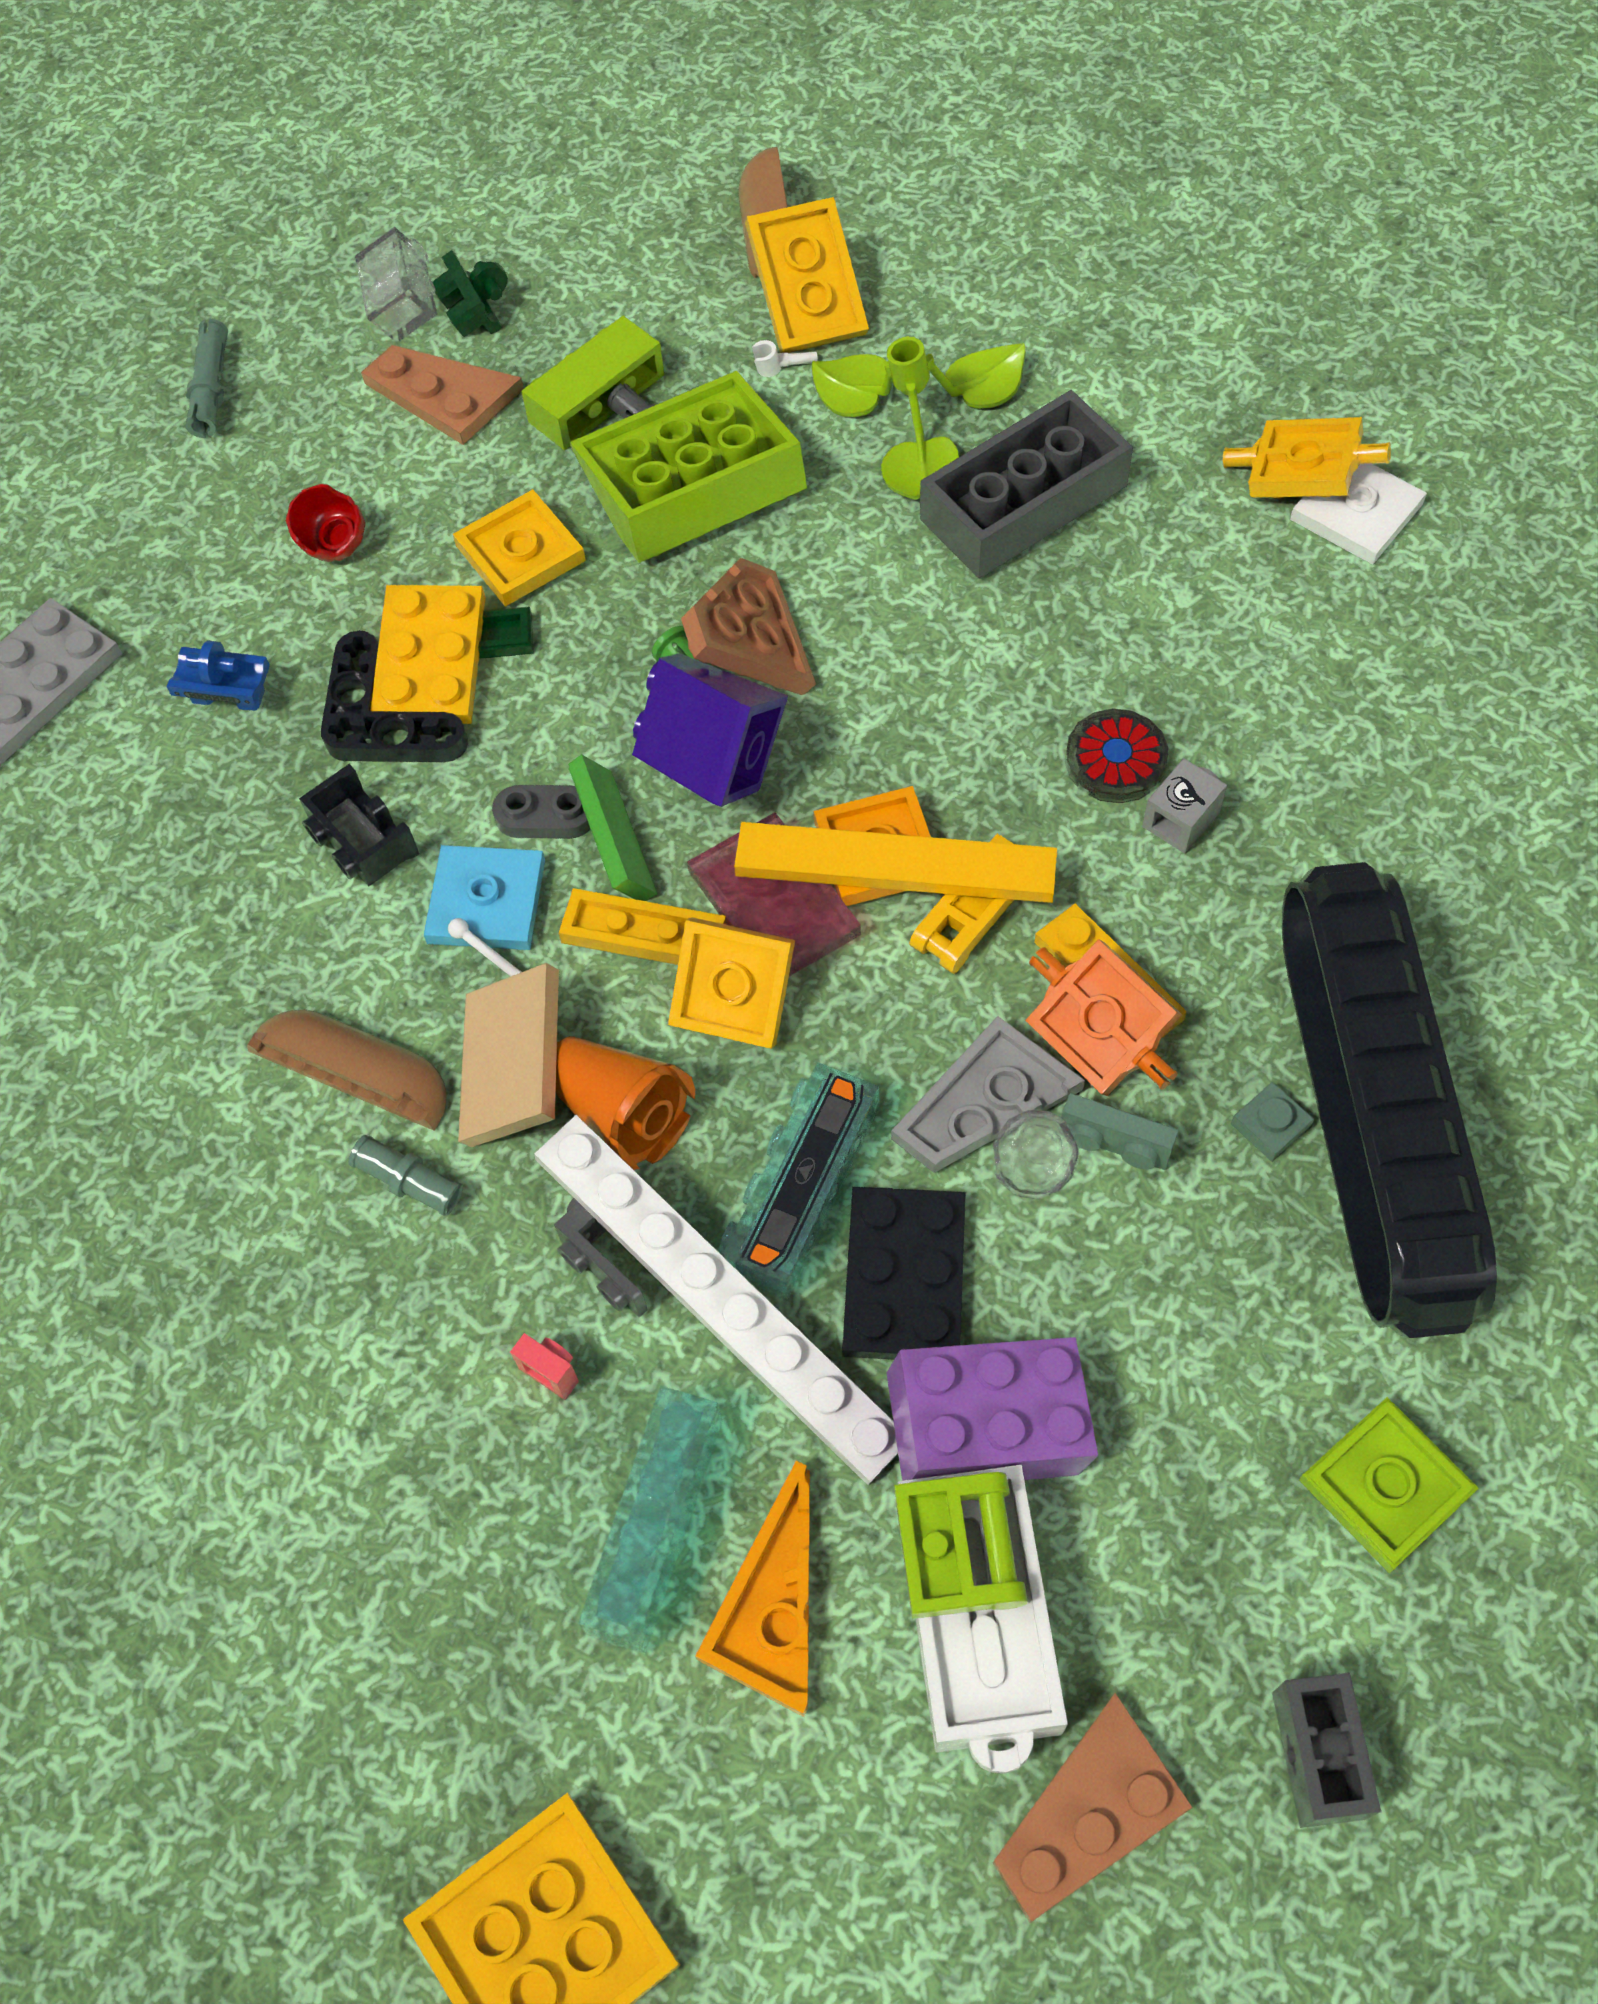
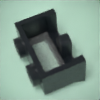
[299,763,419,887]

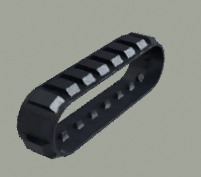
[1282,862,1497,1338]

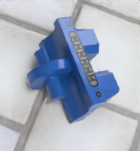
[166,640,270,711]

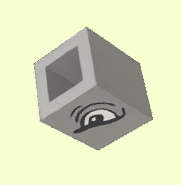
[1142,758,1227,854]

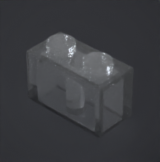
[355,227,438,342]

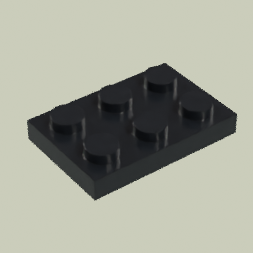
[842,1186,966,1360]

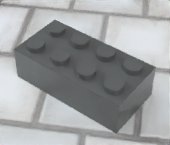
[920,390,1133,579]

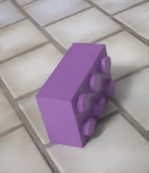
[886,1337,1098,1481]

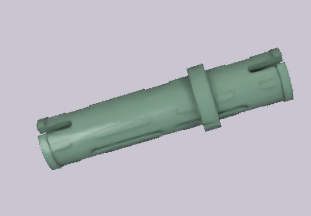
[185,319,228,438]

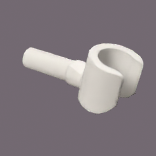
[752,340,818,377]

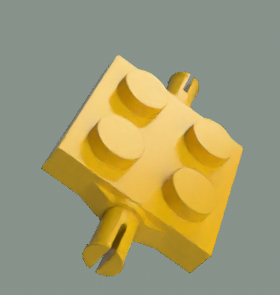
[1223,417,1391,498]

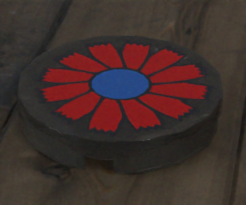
[1065,708,1169,803]

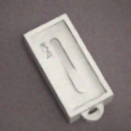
[898,1465,1067,1774]

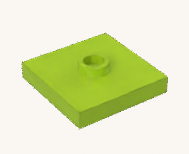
[1299,1397,1479,1574]

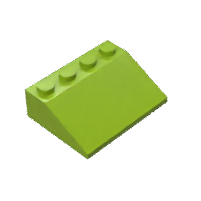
[570,370,807,563]

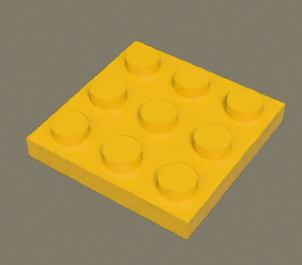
[402,1793,681,2004]

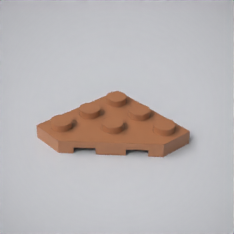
[681,558,816,695]

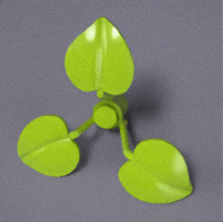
[812,336,1026,500]

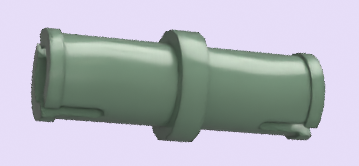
[348,1134,463,1216]

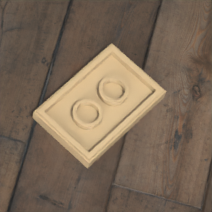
[458,963,559,1147]

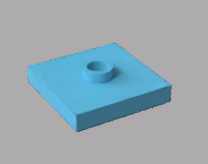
[424,845,545,950]

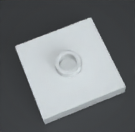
[1290,464,1427,565]

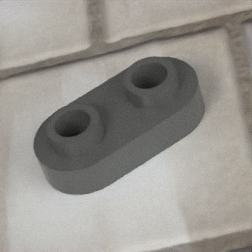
[492,785,590,839]

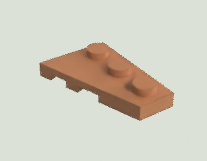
[361,345,524,445]
[993,1693,1193,1923]

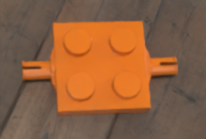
[1025,939,1182,1096]

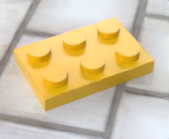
[745,197,869,353]
[370,585,486,724]

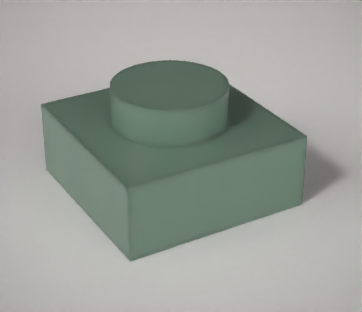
[1231,1082,1314,1162]

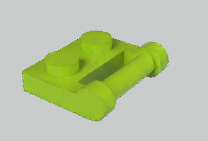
[894,1472,1028,1619]

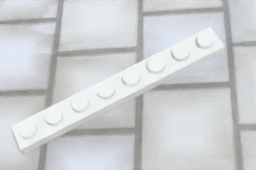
[534,1115,898,1485]

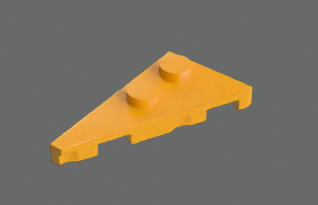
[695,1460,810,1717]

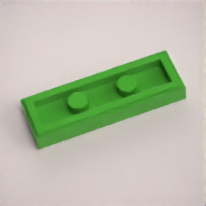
[568,754,658,901]

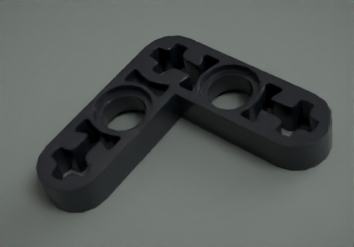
[321,630,468,762]

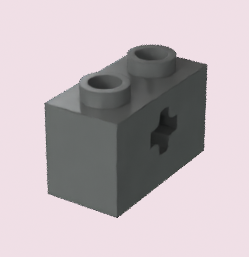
[1272,1673,1381,1828]

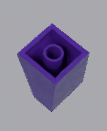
[632,653,788,807]

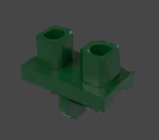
[430,250,508,337]

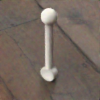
[448,918,521,977]

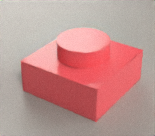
[510,1333,579,1400]

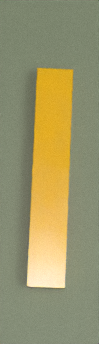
[734,822,1057,903]

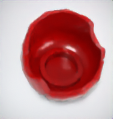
[285,484,366,563]

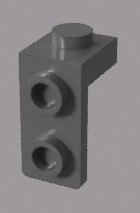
[554,1198,648,1317]

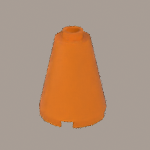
[556,1036,696,1170]

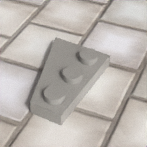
[891,1016,1085,1173]

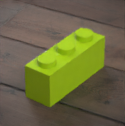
[521,315,665,451]

